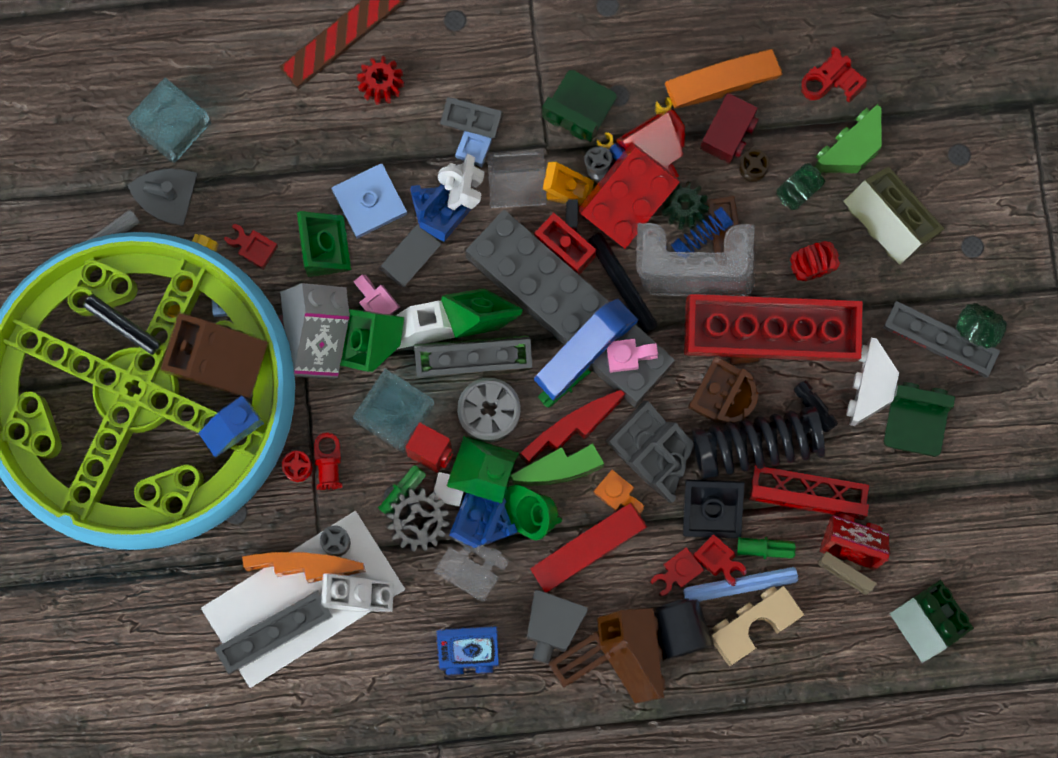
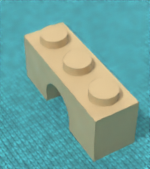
[711,586,804,667]

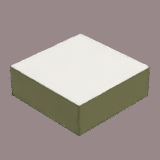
[434,472,464,508]

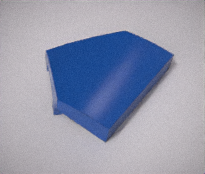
[411,184,471,242]
[449,493,517,548]

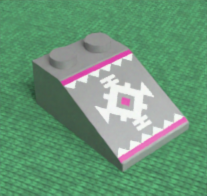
[280,283,350,379]

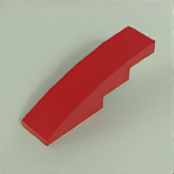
[520,390,625,465]
[530,503,648,593]

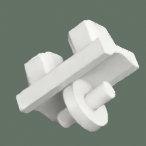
[438,154,484,210]

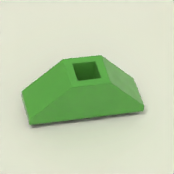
[814,104,882,173]

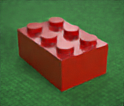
[578,142,680,249]

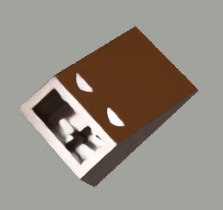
[161,313,268,399]
[597,608,665,703]

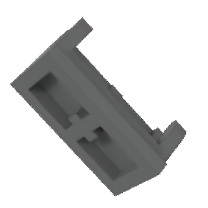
[440,97,504,139]
[378,223,441,287]

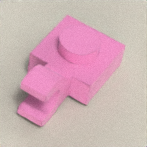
[354,274,401,315]
[607,339,658,373]

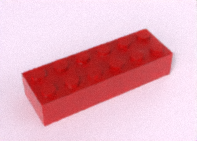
[684,294,863,362]

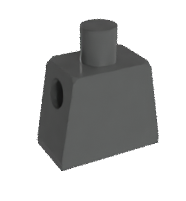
[527,589,588,664]

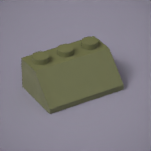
[843,167,945,265]

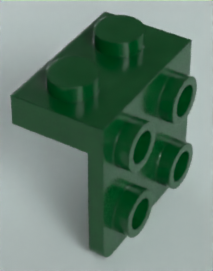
[542,70,617,143]
[883,382,955,457]

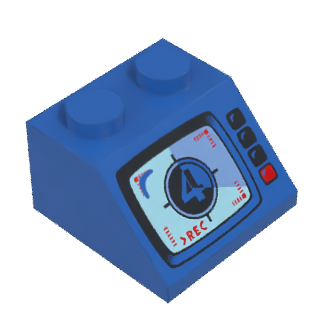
[437,627,499,675]

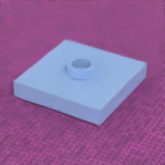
[331,163,407,239]

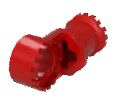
[314,432,343,490]

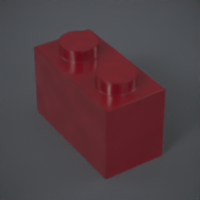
[700,93,759,164]

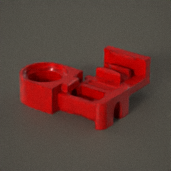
[801,47,867,103]

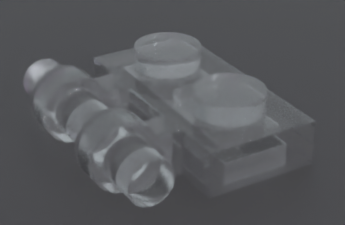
[434,539,510,603]

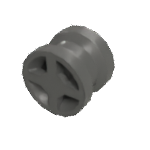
[584,146,614,182]
[320,525,351,557]

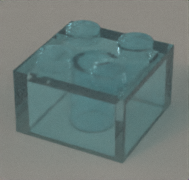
[127,78,211,163]
[353,369,435,453]

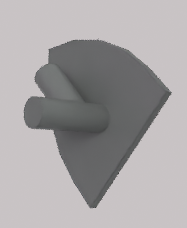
[127,168,198,227]

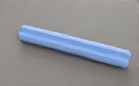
[683,567,798,601]

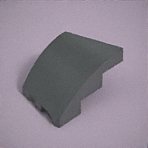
[606,401,694,503]

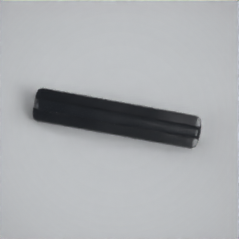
[83,294,161,355]

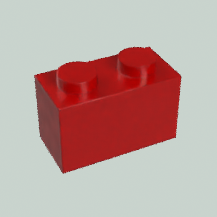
[534,212,596,275]
[405,422,454,473]

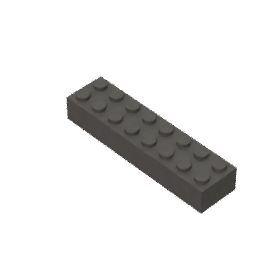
[465,210,675,408]

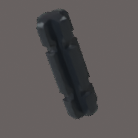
[794,380,838,432]

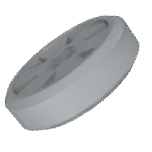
[457,378,521,442]

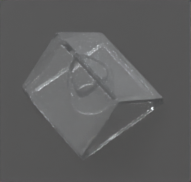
[487,149,547,208]

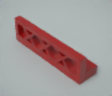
[749,465,869,520]

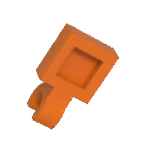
[593,470,644,514]

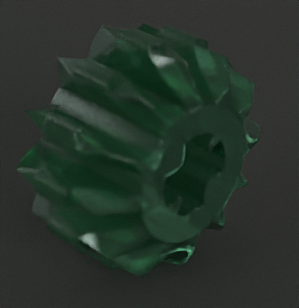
[776,163,825,211]
[662,181,709,230]
[956,303,1007,349]

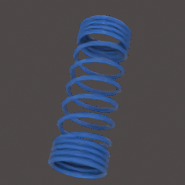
[671,207,734,261]

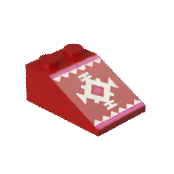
[819,513,890,570]

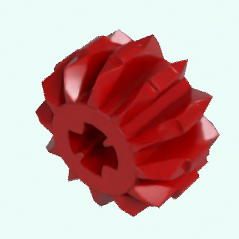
[357,56,404,105]
[790,241,840,282]

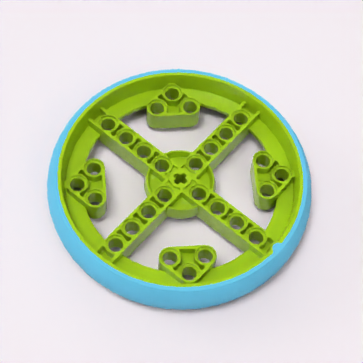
[0,232,295,550]

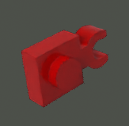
[224,224,278,270]
[693,534,747,586]
[650,547,704,597]

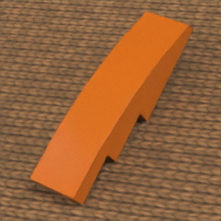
[664,49,782,109]
[242,552,366,583]

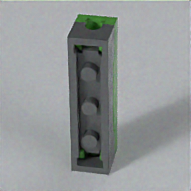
[414,335,533,377]

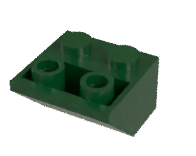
[889,580,974,663]

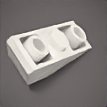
[396,301,455,349]
[846,337,899,426]
[322,574,394,612]

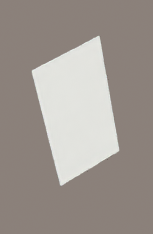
[201,511,405,688]

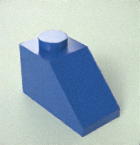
[198,395,264,458]

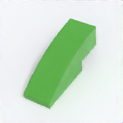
[511,443,604,486]

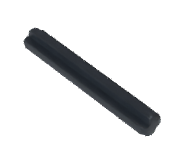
[588,233,657,333]

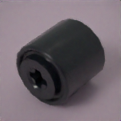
[654,598,714,661]

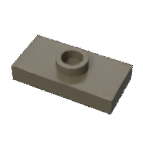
[818,551,877,595]

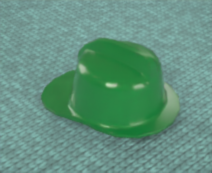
[504,485,562,541]

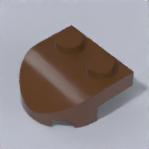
[688,356,758,424]

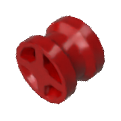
[282,450,313,483]

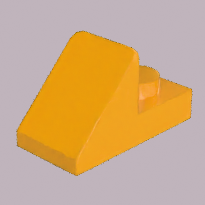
[543,162,594,207]

